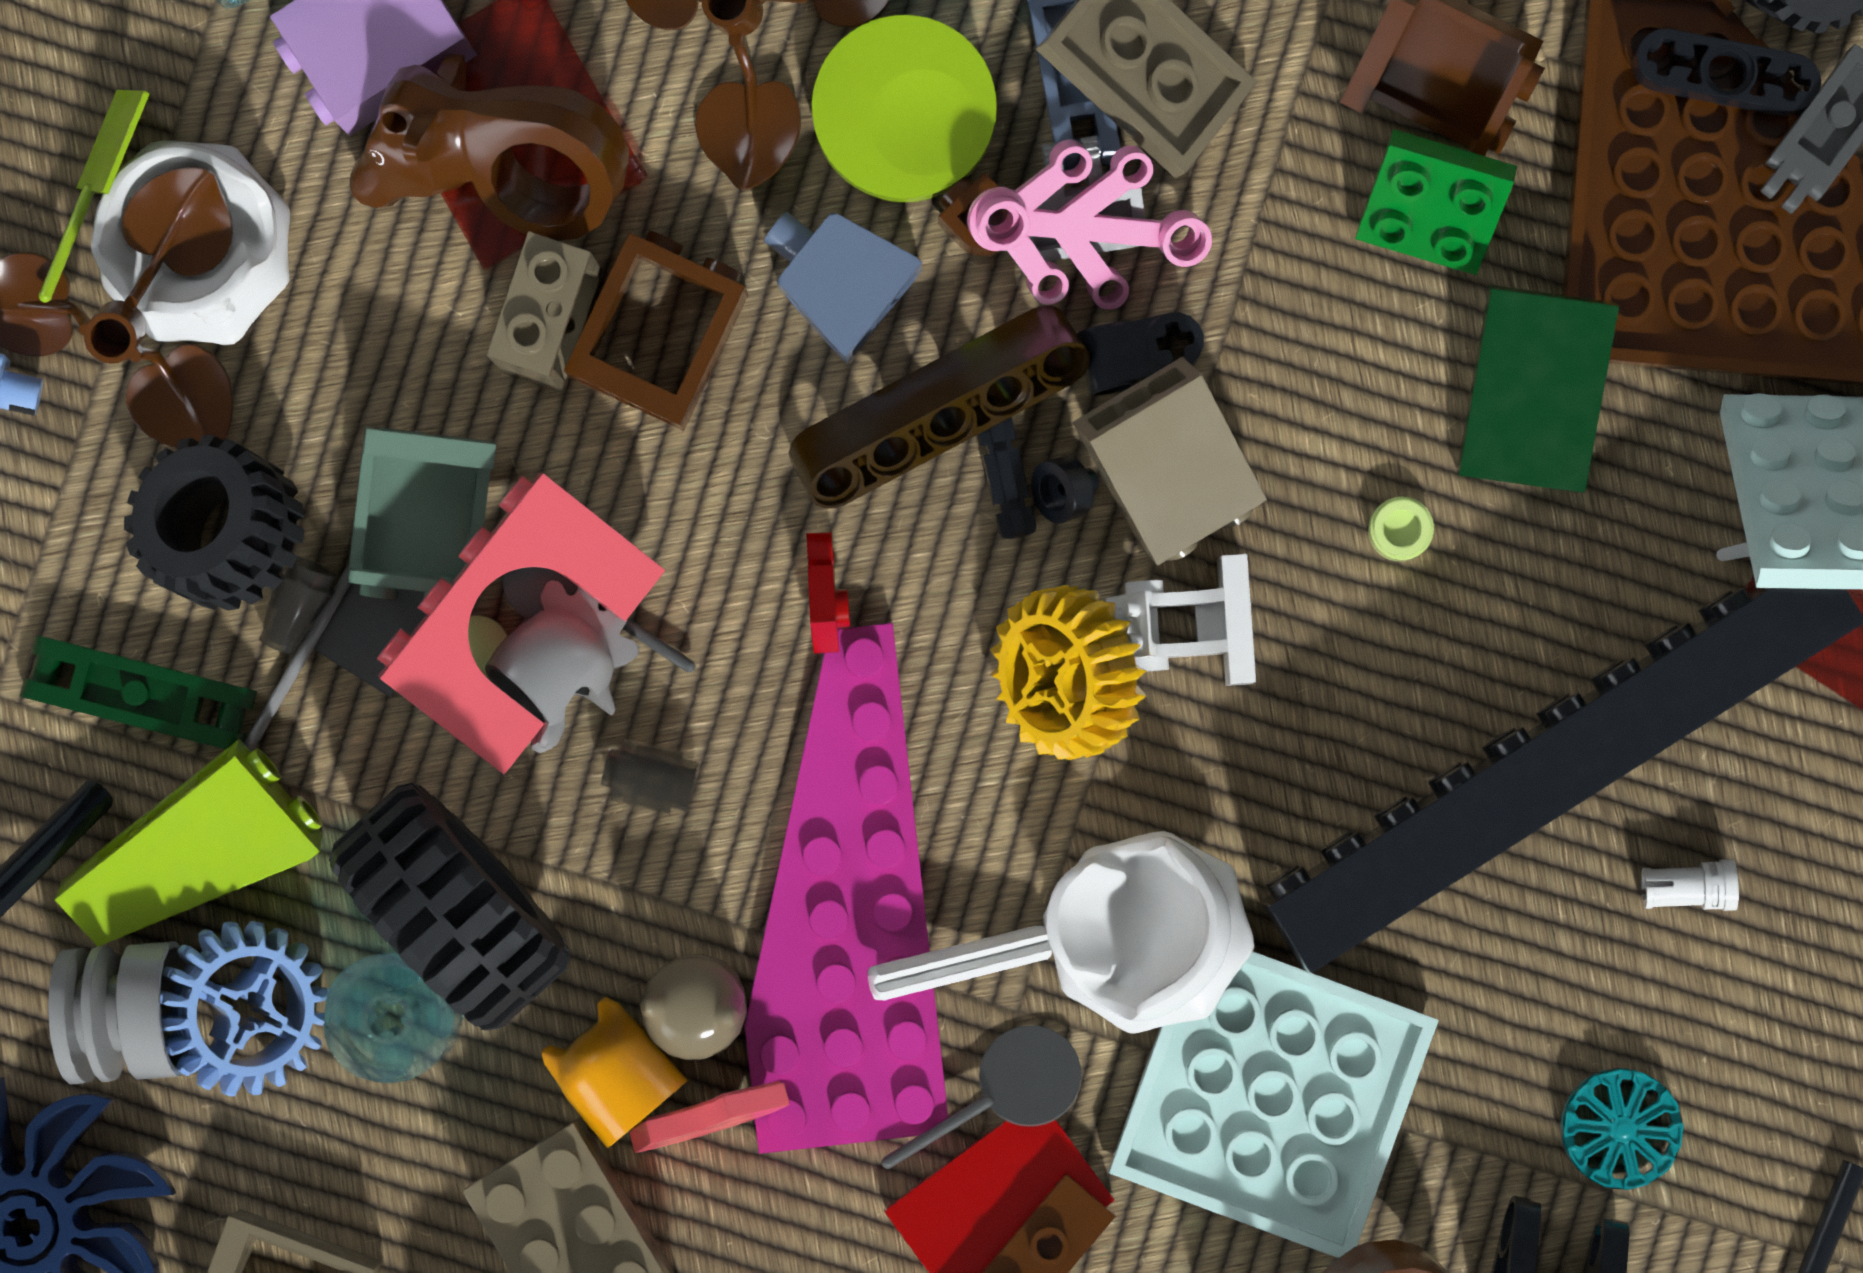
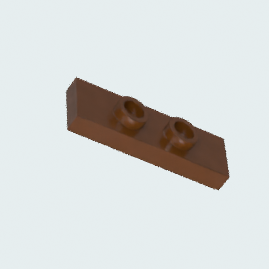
[981,1172,1116,1273]

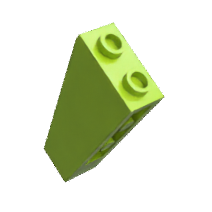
[54,739,323,947]

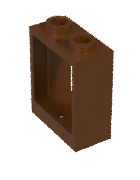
[564,230,748,431]

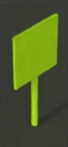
[39,90,150,303]

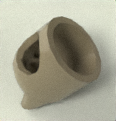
[640,954,748,1060]

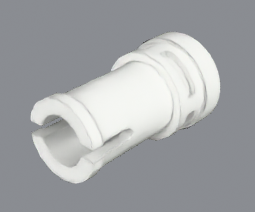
[1641,859,1739,911]

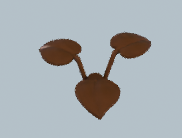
[625,0,890,190]
[0,167,233,448]

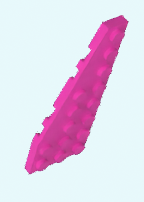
[745,623,948,1154]

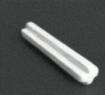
[867,926,1052,1001]

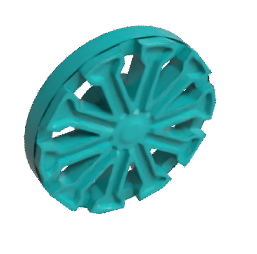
[1560,1068,1684,1190]

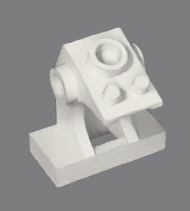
[1106,554,1256,686]

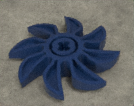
[0,1077,176,1273]

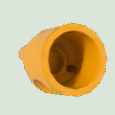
[541,997,688,1148]

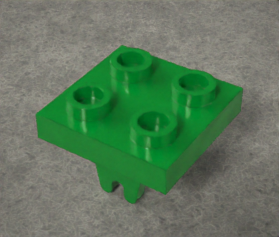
[1355,129,1517,275]

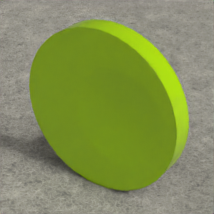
[812,15,997,202]

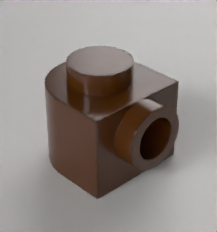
[938,173,1008,256]

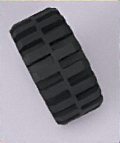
[329,783,571,1031]

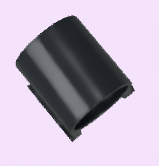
[1077,312,1204,396]

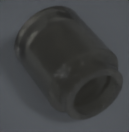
[601,738,699,814]

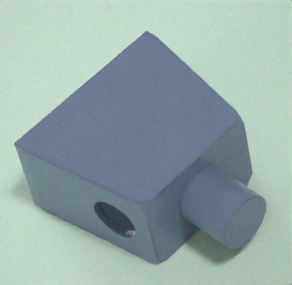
[764,212,922,364]

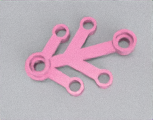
[967,139,1212,310]

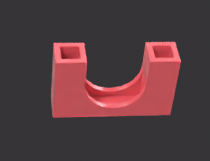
[377,473,666,775]

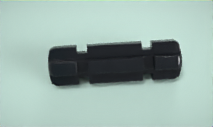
[977,417,1037,539]

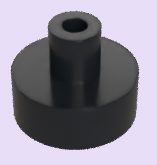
[1031,456,1099,524]

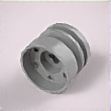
[48,941,187,1084]

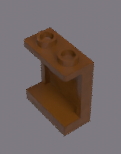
[1340,0,1545,156]

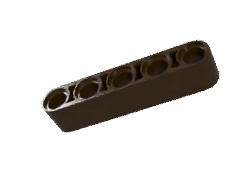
[789,305,1090,509]

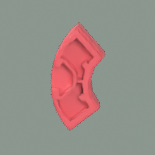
[629,1081,790,1154]

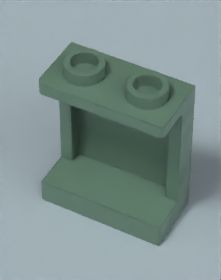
[347,426,496,599]

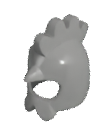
[485,580,639,753]

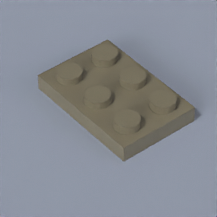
[1036,0,1257,179]

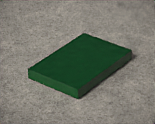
[1457,285,1619,493]

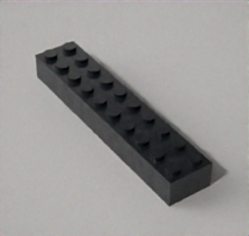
[1260,575,1863,973]

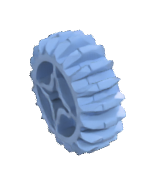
[160,921,331,1096]

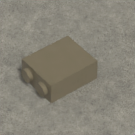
[1072,356,1267,566]

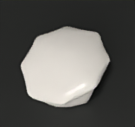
[91,140,290,345]
[1043,831,1254,1034]

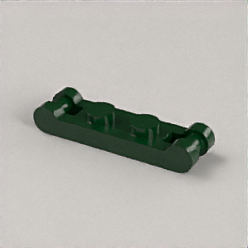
[19,635,257,749]

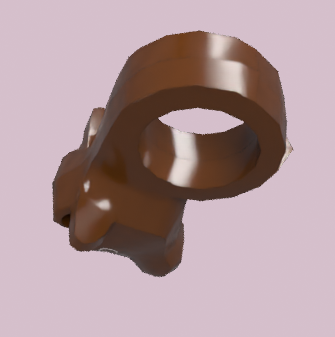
[350,54,630,241]

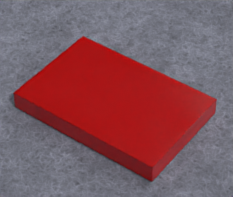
[884,1120,1115,1273]

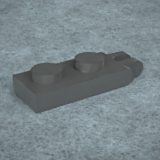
[1760,43,1863,214]

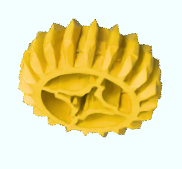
[989,585,1147,760]

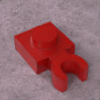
[806,532,850,654]

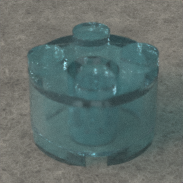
[323,950,464,1083]

